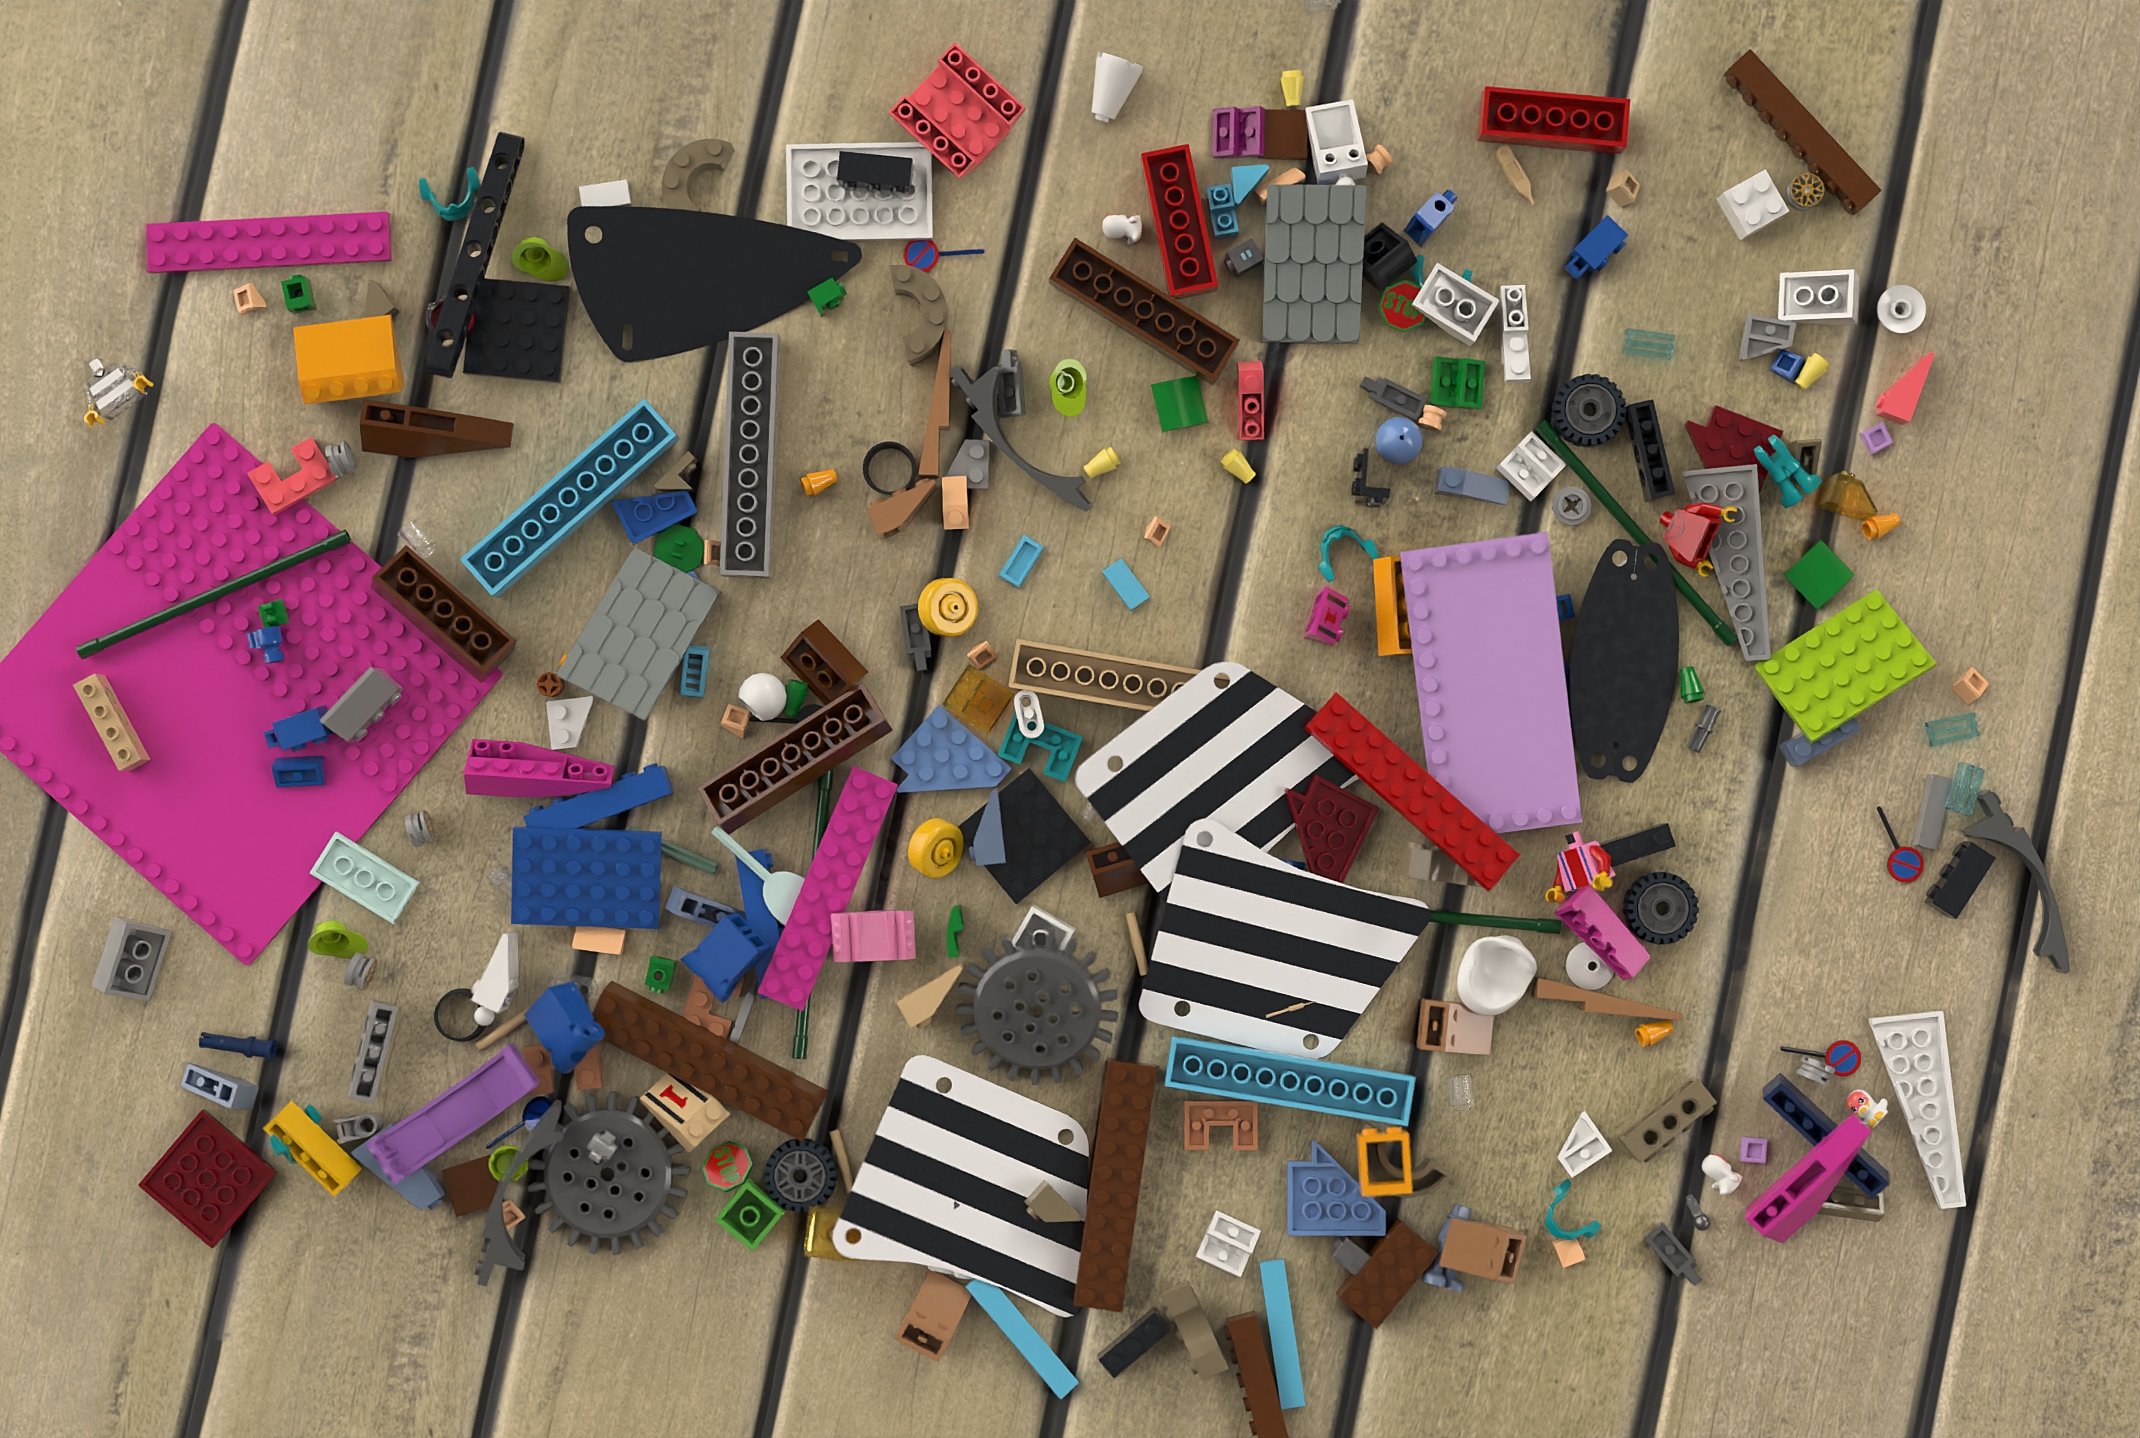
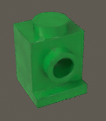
[281,274,317,314]
[807,278,847,317]
[644,955,678,994]

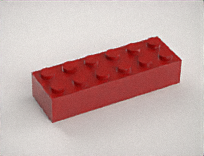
[1477,86,1631,154]
[1140,144,1218,300]

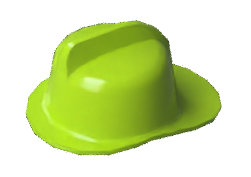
[511,237,569,281]
[1049,359,1087,417]
[308,920,368,959]

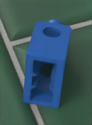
[1403,190,1457,247]

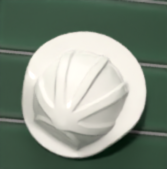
[1457,935,1537,1016]

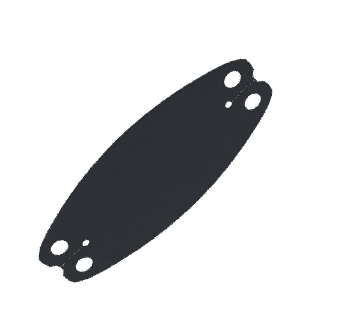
[1570,539,1679,782]

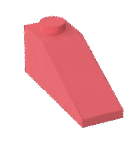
[1875,352,1935,425]

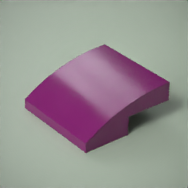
[1212,106,1265,158]

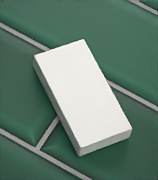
[579,180,631,206]

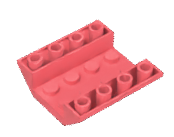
[888,42,1026,179]

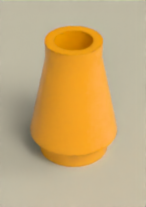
[800,468,838,497]
[1861,513,1901,540]
[1635,1019,1674,1047]

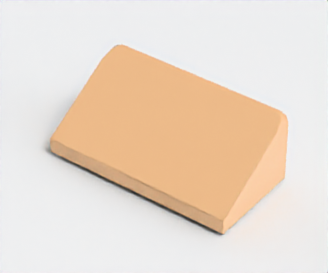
[1254,168,1306,206]
[572,926,626,955]

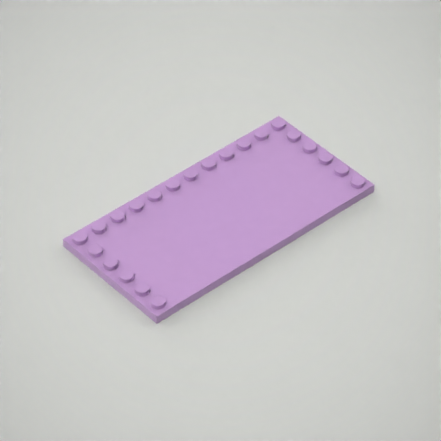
[1400,532,1582,834]

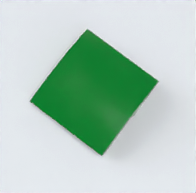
[1429,356,1485,409]
[1151,376,1209,433]
[1784,540,1855,610]
[947,904,965,958]

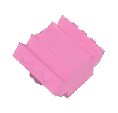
[831,910,916,962]

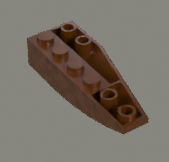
[359,400,514,458]
[1085,841,1149,898]

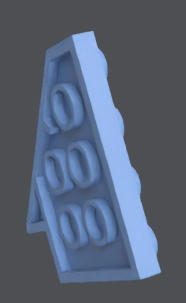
[891,704,1012,793]
[1287,1140,1386,1236]

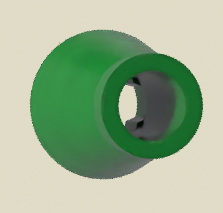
[1680,666,1705,704]
[783,679,809,717]

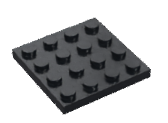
[463,278,570,383]
[958,768,1091,905]

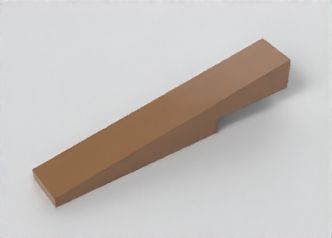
[918,330,952,478]
[1533,976,1683,1020]

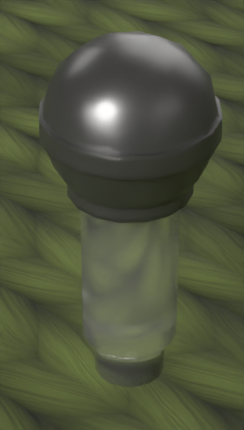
[1685,1194,1711,1231]

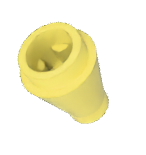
[1280,70,1304,107]
[1794,353,1830,390]
[1084,447,1121,479]
[1220,448,1256,484]

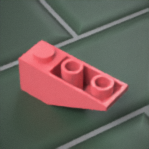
[1237,361,1264,440]

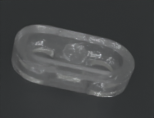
[549,972,599,1002]

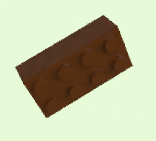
[1336,1217,1439,1329]

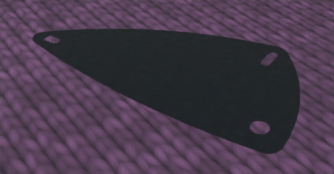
[567,206,862,362]

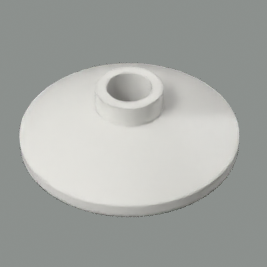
[1877,285,1926,333]
[1566,942,1614,990]

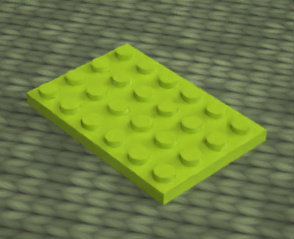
[1753,589,1936,744]

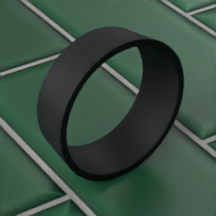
[863,441,916,495]
[434,988,487,1042]

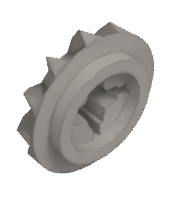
[1552,486,1591,525]

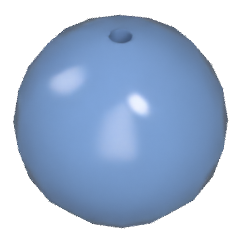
[1375,417,1423,465]

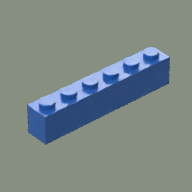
[523,763,674,829]
[735,849,785,999]

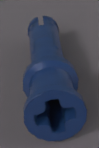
[199,1032,277,1061]

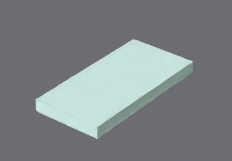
[310,832,421,924]

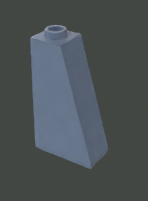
[351,1121,447,1211]

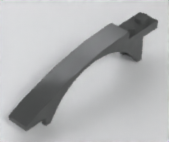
[949,365,1093,512]
[1961,790,2070,974]
[474,1100,564,1286]

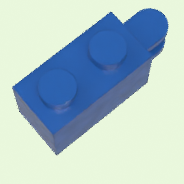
[1564,215,1628,280]
[263,705,335,752]

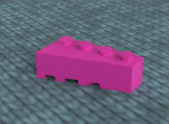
[1554,884,1651,981]

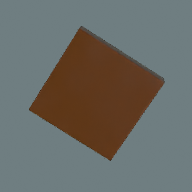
[1258,109,1307,160]
[442,1154,505,1217]

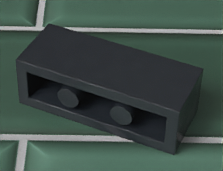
[837,151,914,195]
[1599,823,1676,867]
[1925,841,1996,919]
[1098,1307,1170,1379]

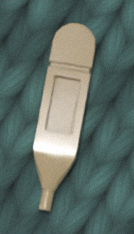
[1495,146,1535,205]

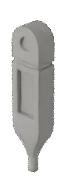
[730,979,758,1044]

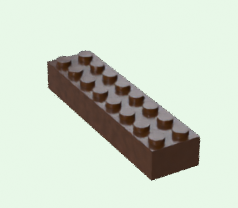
[1049,238,1240,385]
[697,682,893,835]

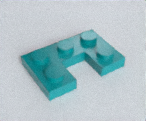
[998,711,1083,782]

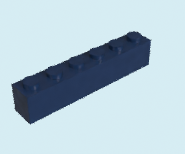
[1763,1073,1890,1199]

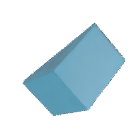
[1231,164,1270,209]

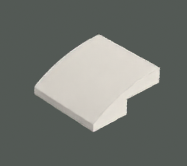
[1496,431,1566,501]
[1195,1211,1261,1278]

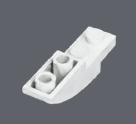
[1500,285,1531,383]

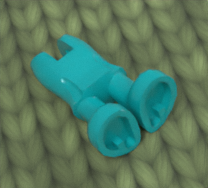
[1754,435,1823,508]

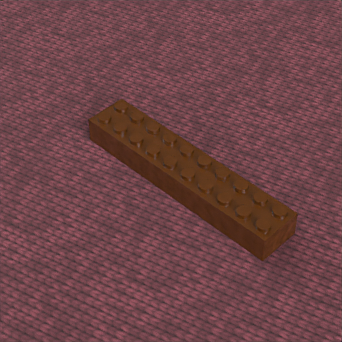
[592,981,829,1142]
[1073,1058,1157,1312]

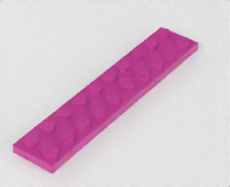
[146,212,392,274]
[757,766,898,1011]

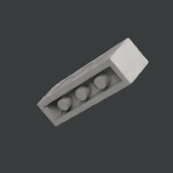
[346,999,398,1104]

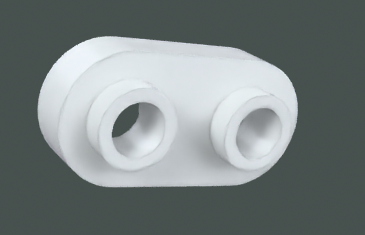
[1014,690,1044,738]

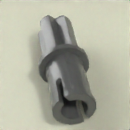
[1687,705,1721,753]

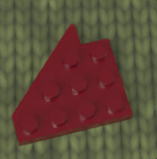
[1685,405,1783,495]

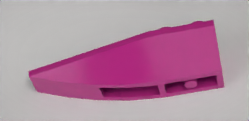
[463,739,615,797]
[1745,1113,1871,1243]

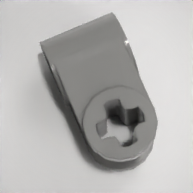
[333,1112,384,1144]

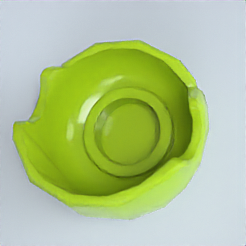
[488,1145,528,1182]

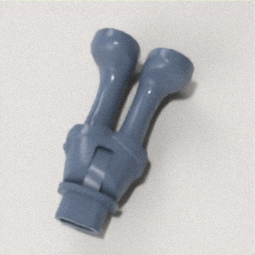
[1422,1204,1472,1292]

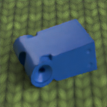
[680,912,771,1003]
[524,982,605,1073]

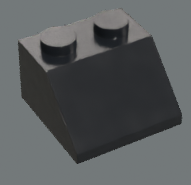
[1362,222,1418,291]

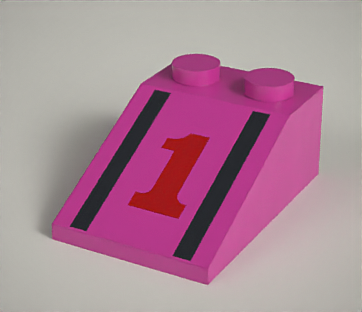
[1304,586,1350,647]

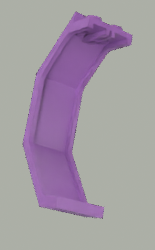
[366,1043,541,1185]

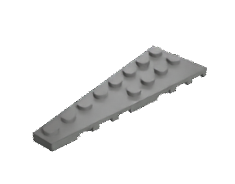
[1683,464,1771,661]

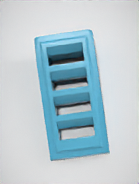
[679,645,710,698]

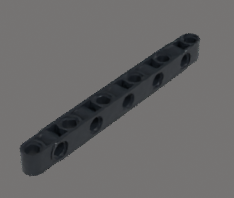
[425,131,525,379]

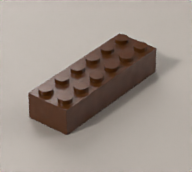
[371,545,517,683]

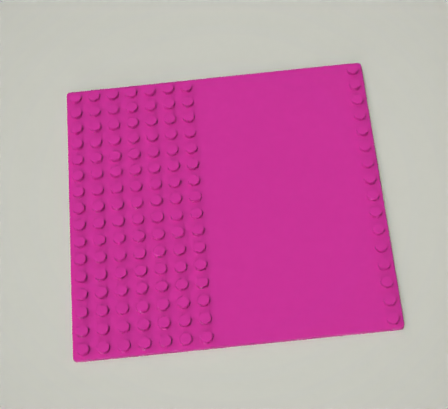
[0,423,502,965]

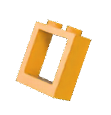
[1356,1127,1412,1196]

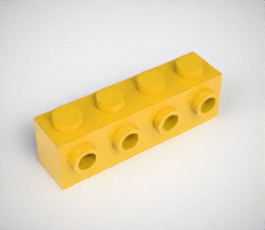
[263,1101,362,1197]

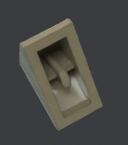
[363,280,400,318]
[1787,439,1822,482]

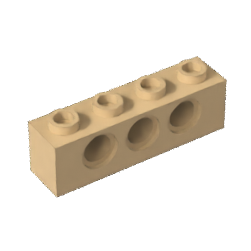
[73,673,150,772]

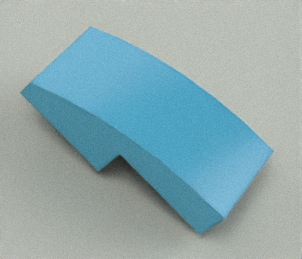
[1206,184,1239,239]

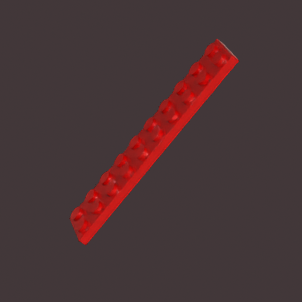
[1304,692,1520,892]

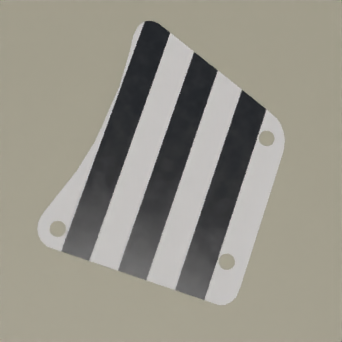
[1076,662,1359,903]
[1139,819,1431,1059]
[833,1055,1089,1317]

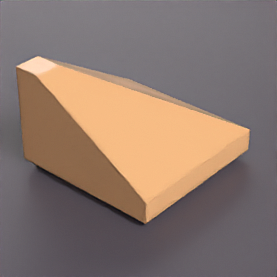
[233,283,267,314]
[720,704,751,738]
[489,1200,526,1230]

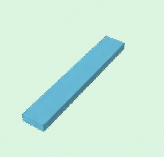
[1259,1258,1305,1409]
[965,1278,1079,1399]

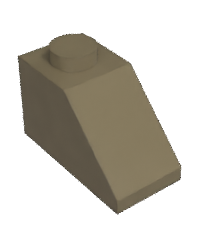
[1024,1180,1083,1222]

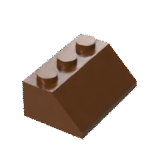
[780,619,868,706]

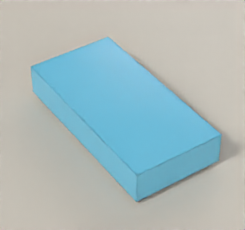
[998,535,1044,589]

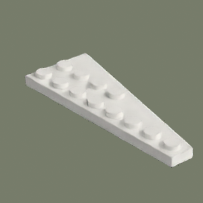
[1869,1010,1966,1209]

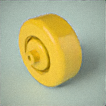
[918,578,978,637]
[908,818,964,879]

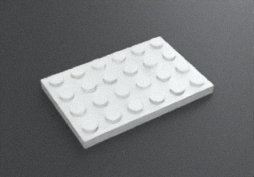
[786,142,933,241]

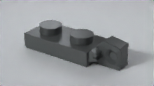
[998,349,1026,418]
[1359,376,1428,422]
[900,604,932,672]
[1643,1222,1702,1286]

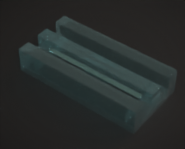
[1622,328,1675,360]
[1925,712,1980,746]
[1945,762,1985,816]

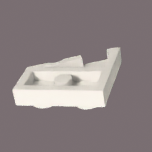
[546,696,595,750]
[1557,1111,1612,1178]

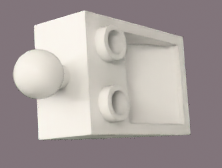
[1305,99,1368,186]
[471,931,519,1026]

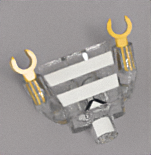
[84,358,153,429]

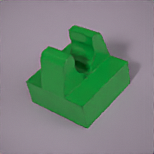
[258,599,290,628]

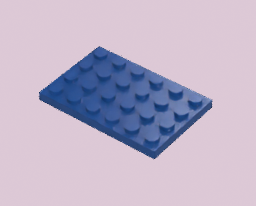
[511,826,662,929]

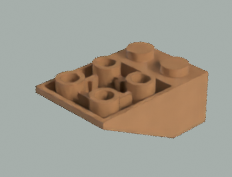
[866,478,938,540]
[1417,998,1494,1055]
[1439,1217,1527,1283]
[895,1270,972,1362]

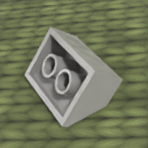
[319,667,404,742]
[92,916,172,1001]

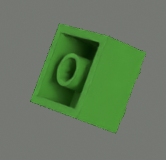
[715,1178,786,1251]

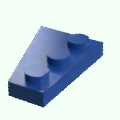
[611,490,699,545]

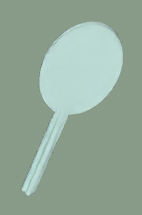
[711,825,805,925]

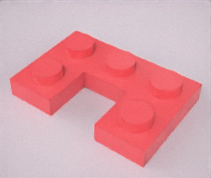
[247,437,338,516]

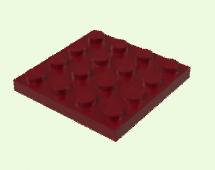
[138,1109,278,1249]

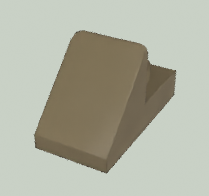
[654,451,698,492]

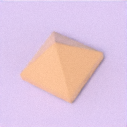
[1144,516,1171,548]
[704,540,721,566]
[967,641,998,670]

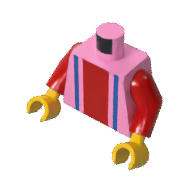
[1545,831,1615,904]

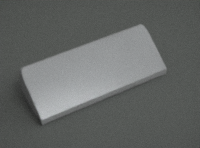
[1912,774,1952,850]

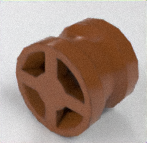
[537,672,565,697]

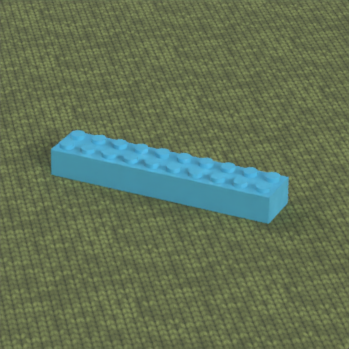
[460,399,680,598]
[1164,1035,1415,1126]

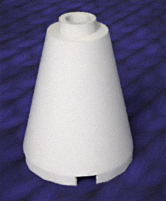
[1092,52,1144,123]

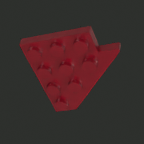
[1285,775,1380,884]

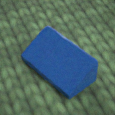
[271,755,325,788]

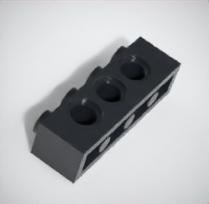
[1625,399,1675,503]

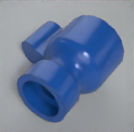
[247,626,285,664]

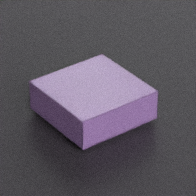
[1859,422,1894,455]
[1739,1136,1768,1164]

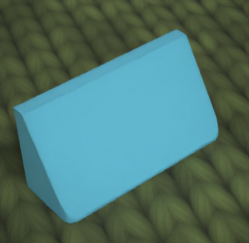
[1102,558,1150,611]

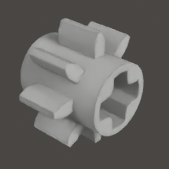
[587,1131,618,1163]

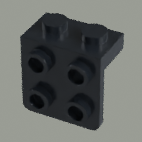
[1351,448,1390,508]

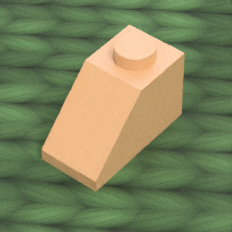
[942,475,969,530]

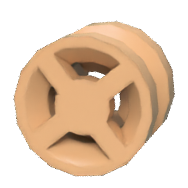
[1366,144,1393,176]
[1418,405,1447,432]

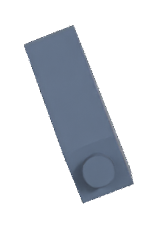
[1434,466,1510,505]
[969,789,1006,866]
[665,886,746,928]
[181,1063,259,1110]

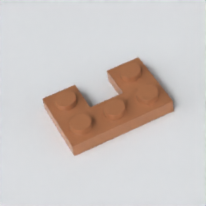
[683,973,747,1039]
[524,1043,603,1095]
[1184,1100,1258,1150]

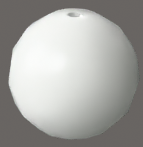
[738,673,787,721]

